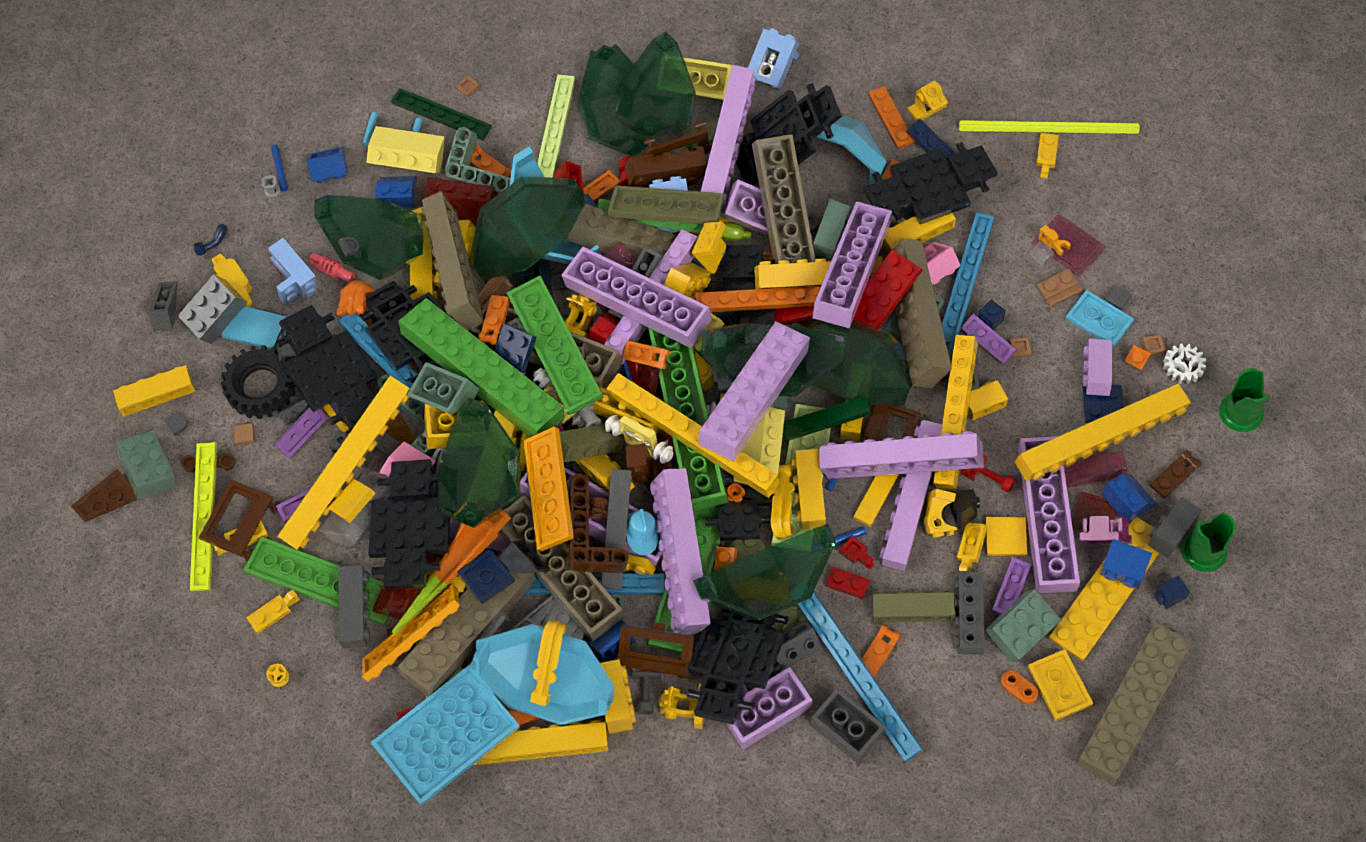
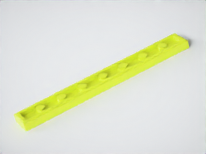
[190,442,217,591]

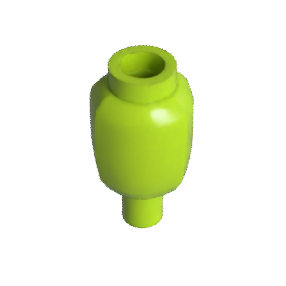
[721,223,751,241]

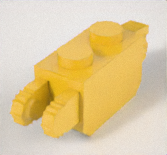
[211,254,253,307]

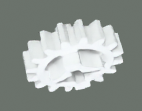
[1163,343,1206,384]

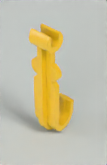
[771,464,795,539]
[530,620,567,706]

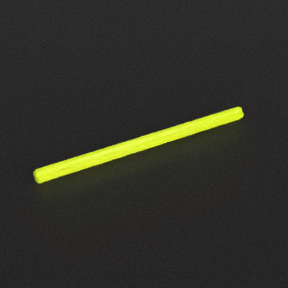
[959,120,1140,134]

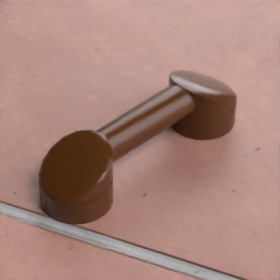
[181,453,236,473]

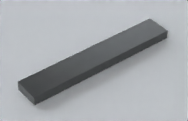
[602,469,631,590]

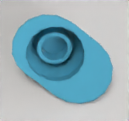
[626,509,658,555]

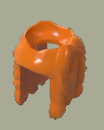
[337,281,374,326]

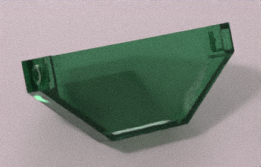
[614,32,696,138]
[578,44,663,157]
[469,177,588,280]
[314,195,424,280]
[795,320,912,405]
[701,323,844,397]
[437,398,520,528]
[693,523,836,621]

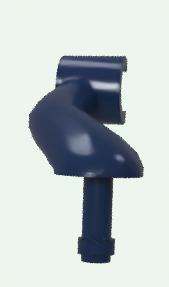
[194,224,228,256]

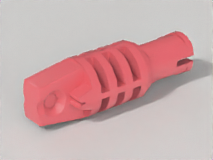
[309,253,356,283]

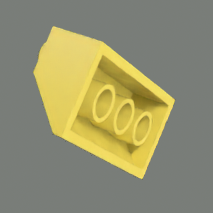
[656,55,732,100]
[367,126,445,173]
[733,407,785,484]

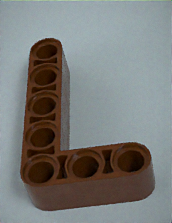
[569,474,629,573]

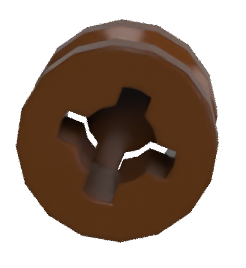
[589,497,609,520]

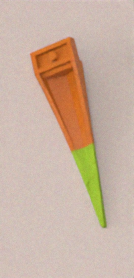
[392,498,511,635]

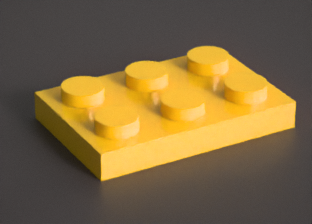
[1027,649,1093,721]

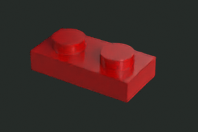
[825,566,870,599]

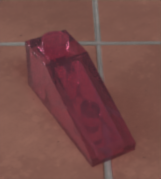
[1064,451,1128,488]

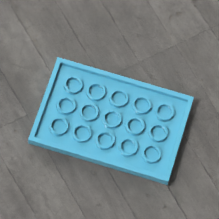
[371,665,520,806]

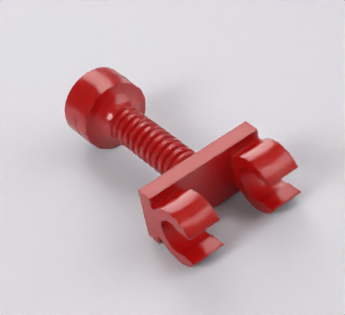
[960,454,1016,493]

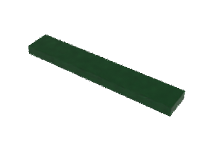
[391,88,492,141]
[782,395,871,443]

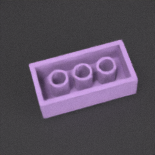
[721,180,769,237]
[725,667,812,750]

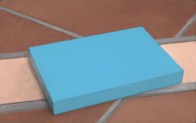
[1065,290,1134,348]
[221,306,286,350]

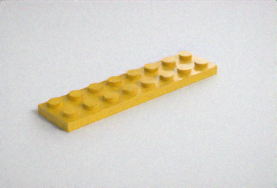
[1049,517,1159,662]

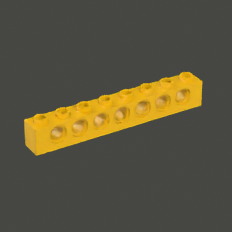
[934,335,978,491]

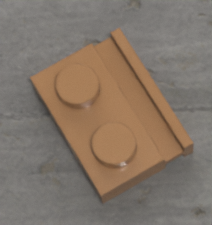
[1036,269,1083,308]
[477,272,515,309]

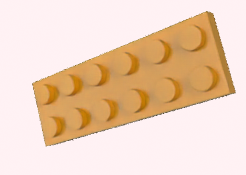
[523,427,574,551]
[362,584,460,682]

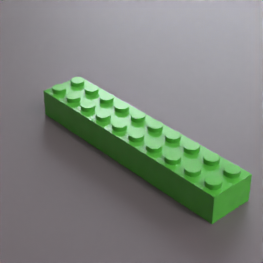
[399,298,565,437]
[649,328,729,511]

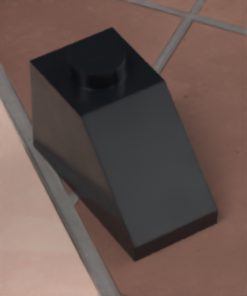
[950,489,980,530]
[499,540,548,573]

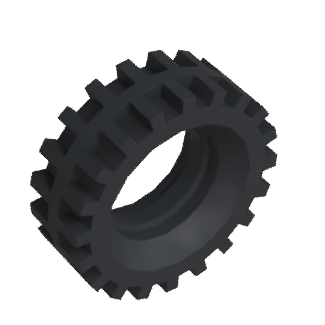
[221,345,296,419]

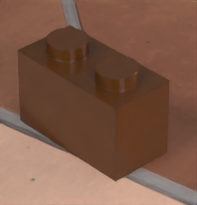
[626,443,654,484]

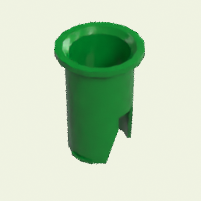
[1219,368,1270,432]
[1181,512,1236,572]

